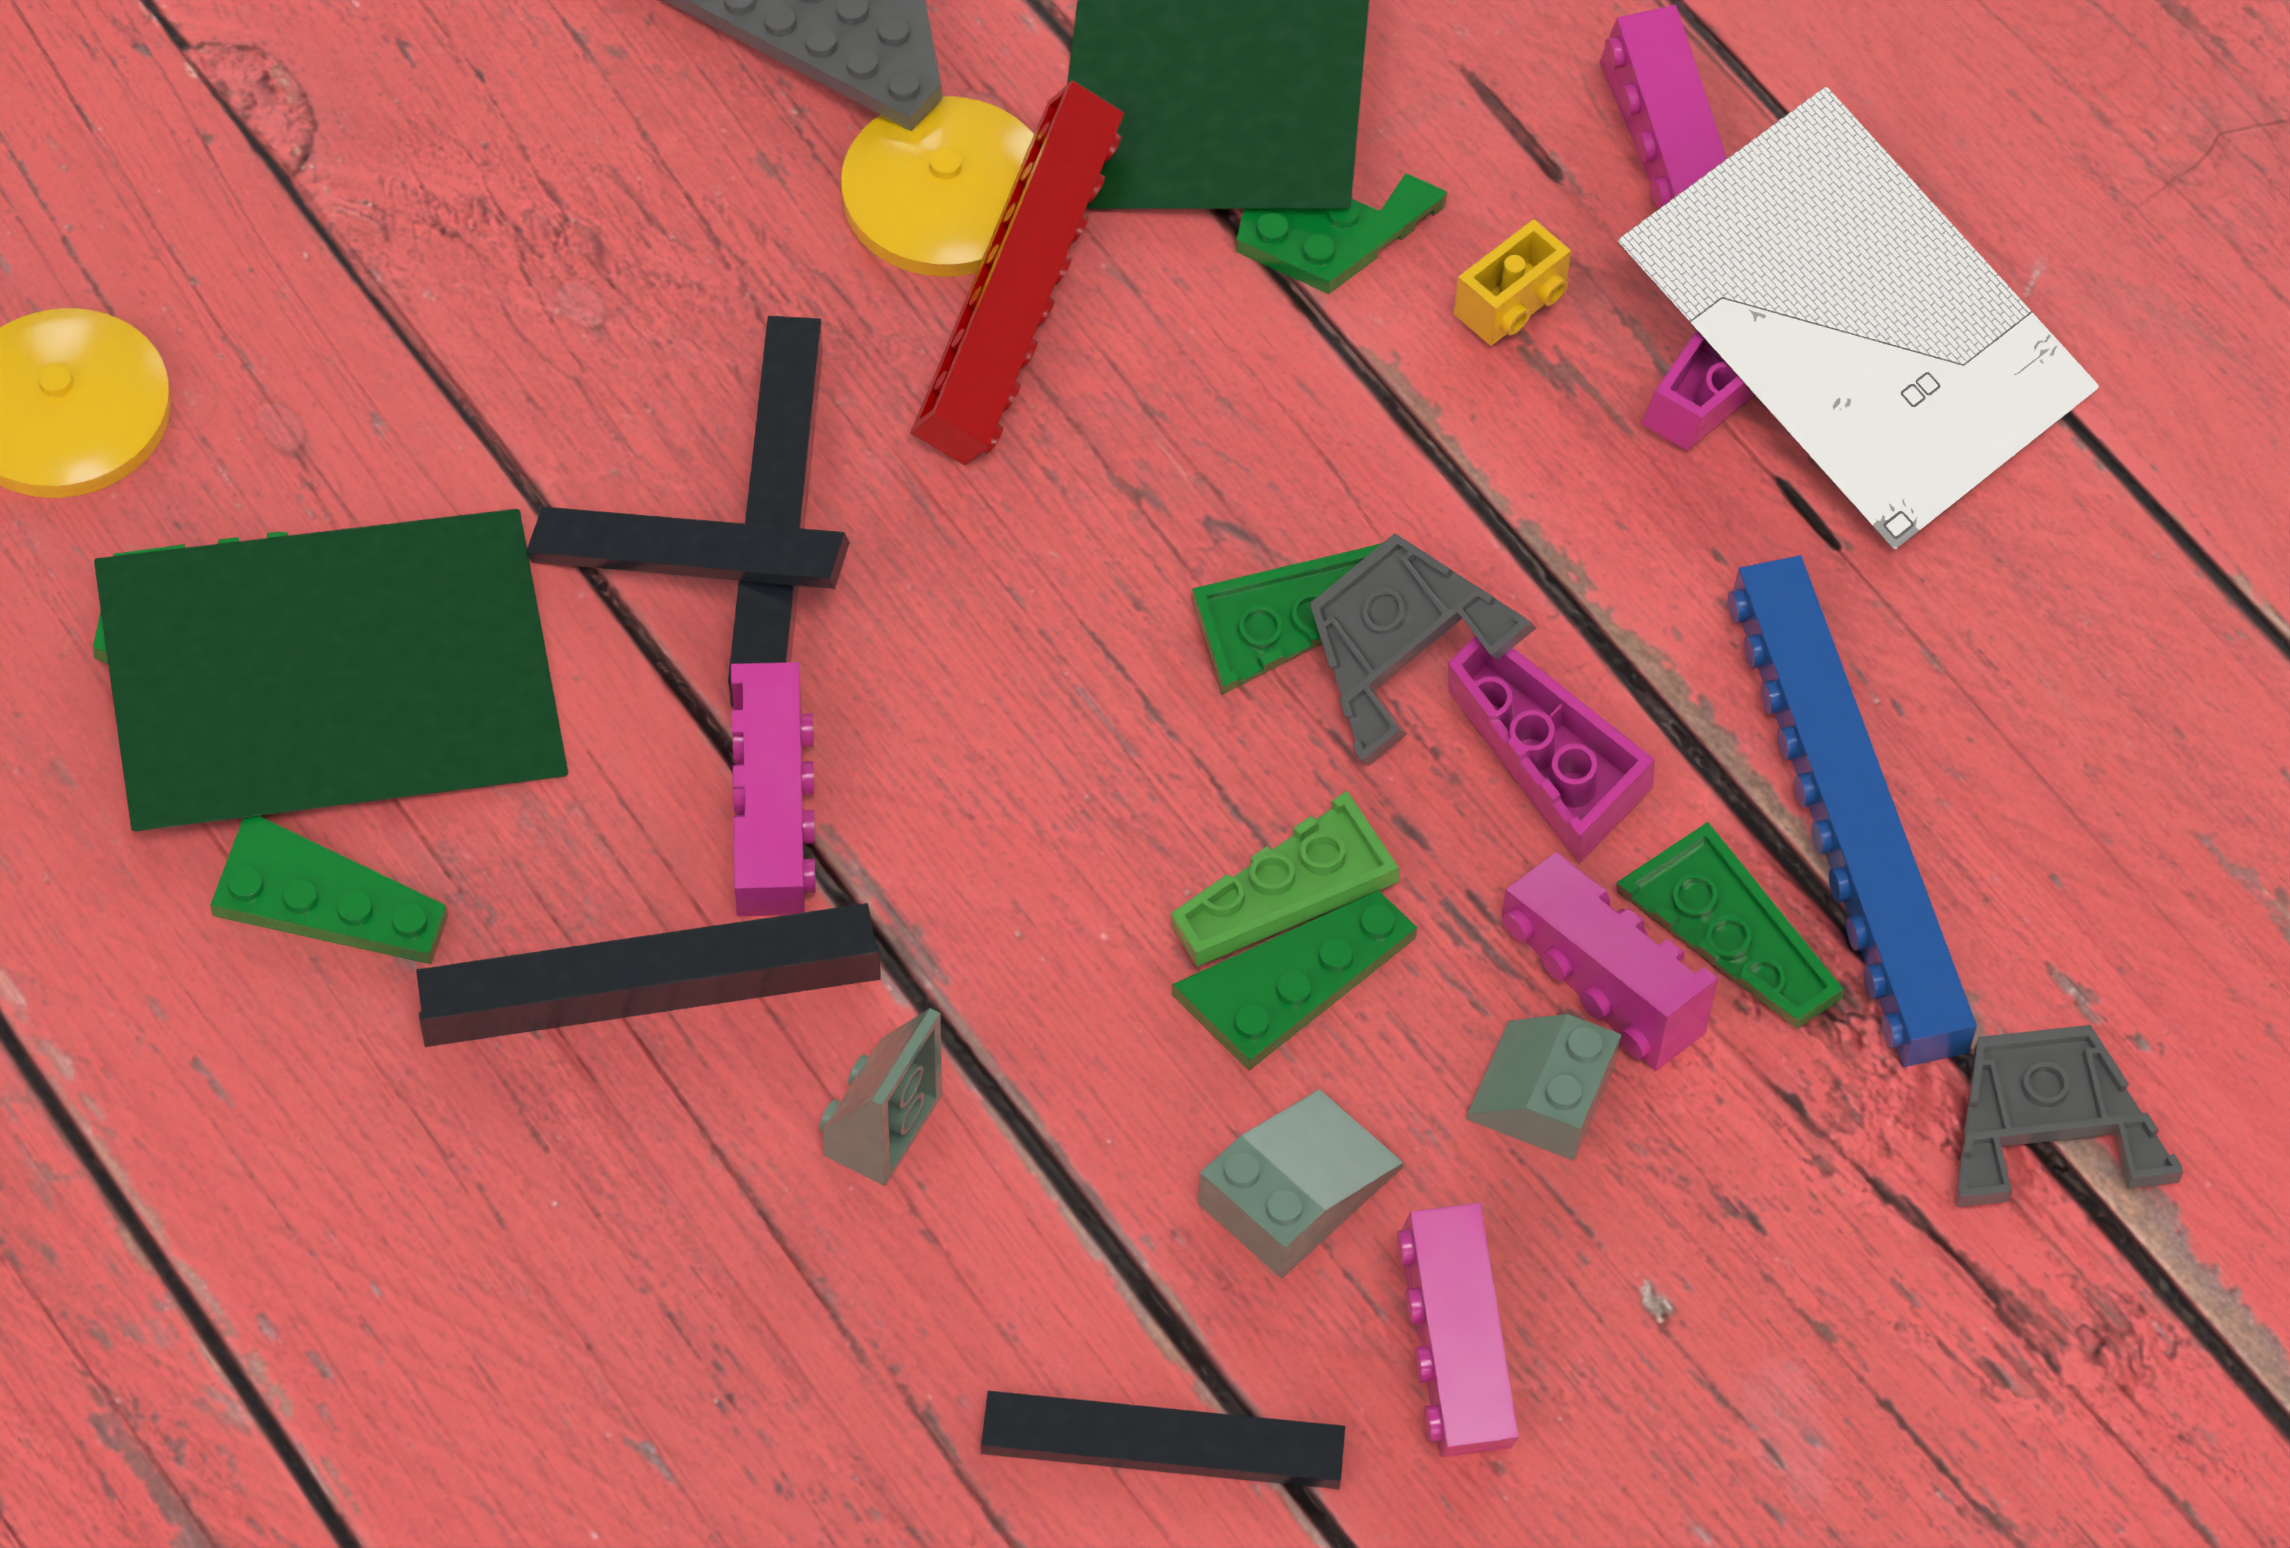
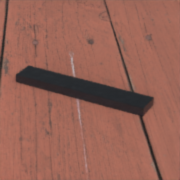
[526,506,850,589]
[981,1391,1346,1489]

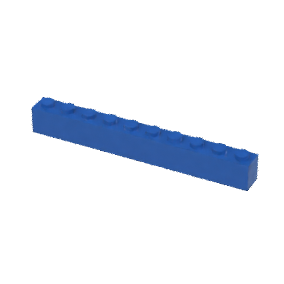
[1728,555,1977,1067]

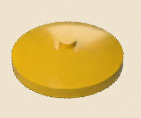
[841,96,1034,277]
[0,308,171,498]

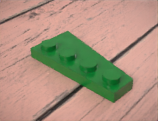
[1191,543,1382,695]
[210,816,448,964]
[1616,822,1844,1029]
[1172,890,1417,1071]

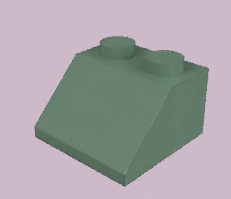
[1466,1014,1622,1161]

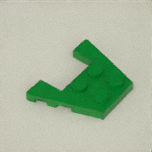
[1236,173,1447,294]

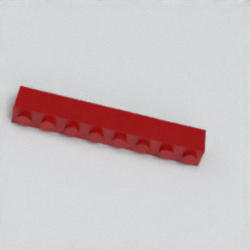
[910,80,1124,465]

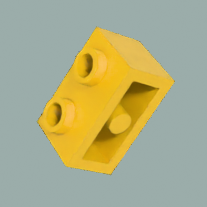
[1454,219,1571,346]

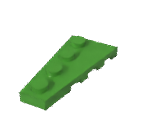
[1171,791,1399,967]

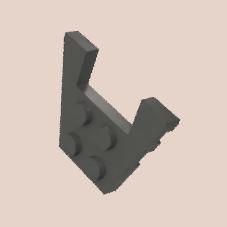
[1310,533,1536,765]
[1955,1025,2183,1207]

